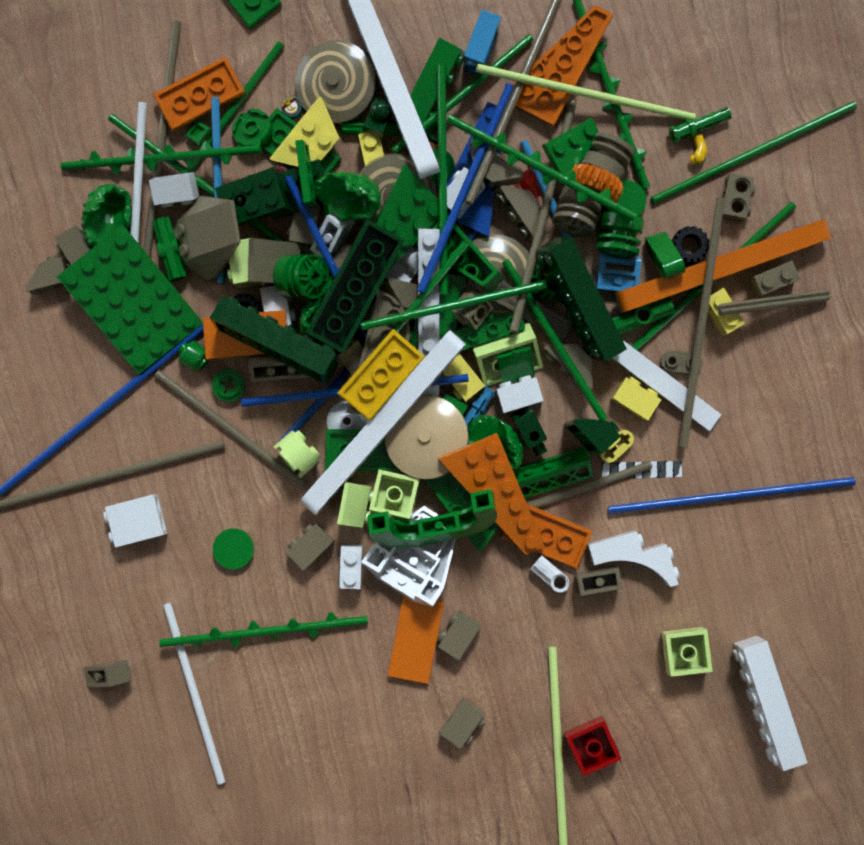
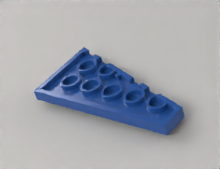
[447,101,504,238]

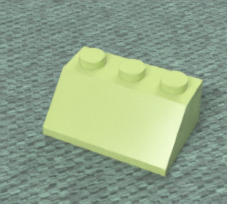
[472,323,543,387]

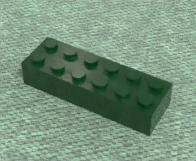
[304,219,405,354]
[536,237,627,362]
[210,296,339,386]

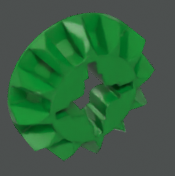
[212,369,245,402]

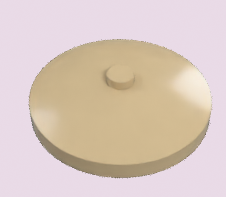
[385,396,469,480]

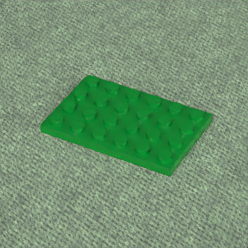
[57,225,203,375]

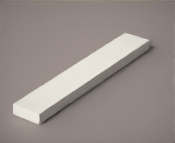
[612,340,722,431]

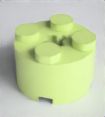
[273,430,320,478]

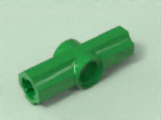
[152,217,187,282]
[612,296,675,334]

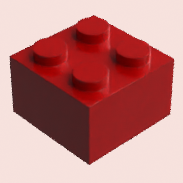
[564,716,622,776]

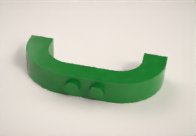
[367,489,497,547]

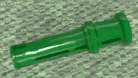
[669,107,732,144]

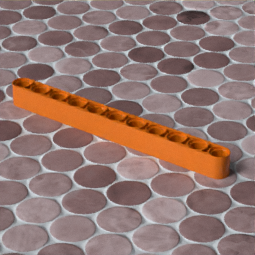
[614,219,831,313]

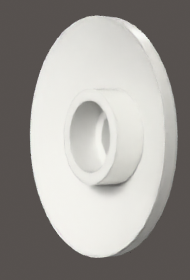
[327,401,365,429]

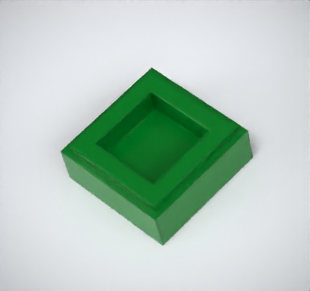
[185,120,212,147]

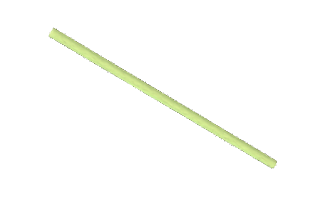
[476,64,696,121]
[548,647,567,845]

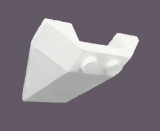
[361,506,456,607]

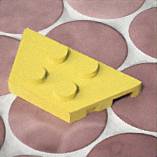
[269,96,340,167]

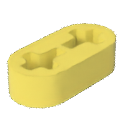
[599,430,634,463]

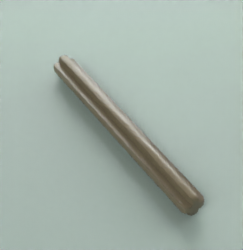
[717,290,830,316]

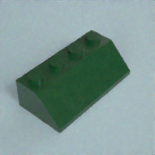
[564,419,621,455]

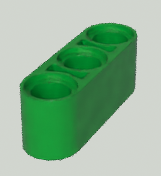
[645,231,685,279]

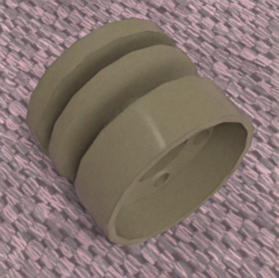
[581,132,635,181]
[552,186,602,237]

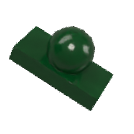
[362,97,393,138]

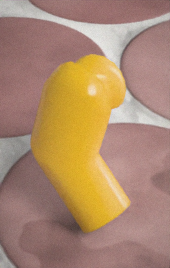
[689,134,708,165]

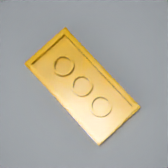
[337,329,425,421]

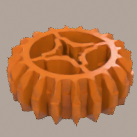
[572,163,623,202]

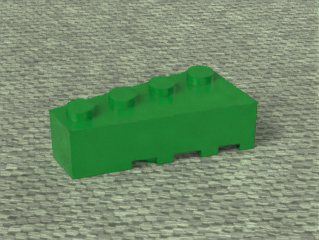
[410,37,465,123]
[417,215,505,292]

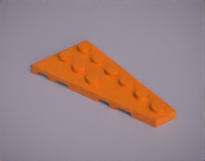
[500,5,613,127]
[438,433,545,555]

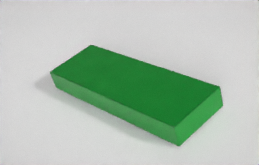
[295,139,317,207]

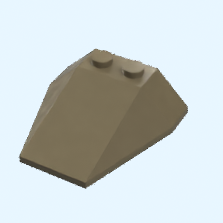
[176,196,241,282]

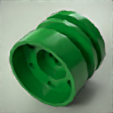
[596,212,644,257]
[273,255,329,299]

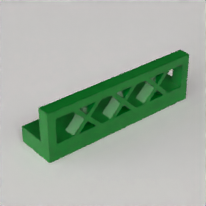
[513,447,594,499]

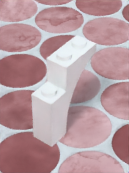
[587,530,680,587]

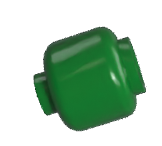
[178,341,209,371]

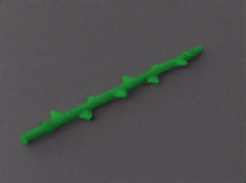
[573,0,650,190]
[447,114,637,221]
[61,141,262,174]
[159,612,368,649]

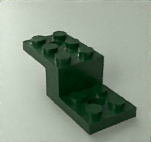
[215,159,325,226]

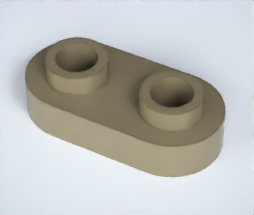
[660,351,702,374]

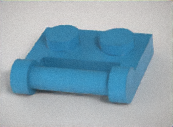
[596,253,641,292]

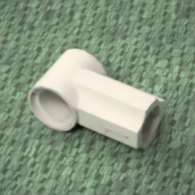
[530,555,569,592]

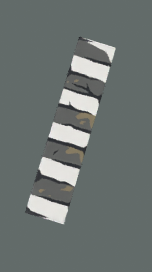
[602,461,682,479]

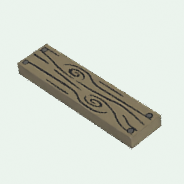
[494,282,573,341]

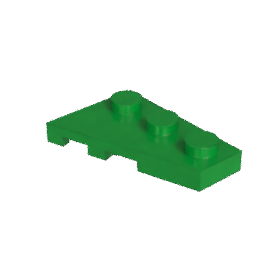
[542,118,599,175]

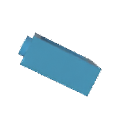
[463,10,501,75]

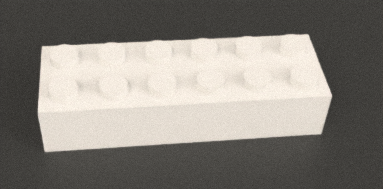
[733,636,807,771]

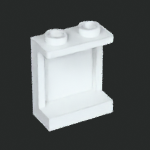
[104,494,168,547]

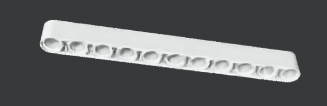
[347,0,440,179]
[300,330,466,515]

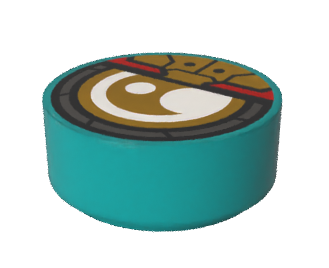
[281,96,302,118]

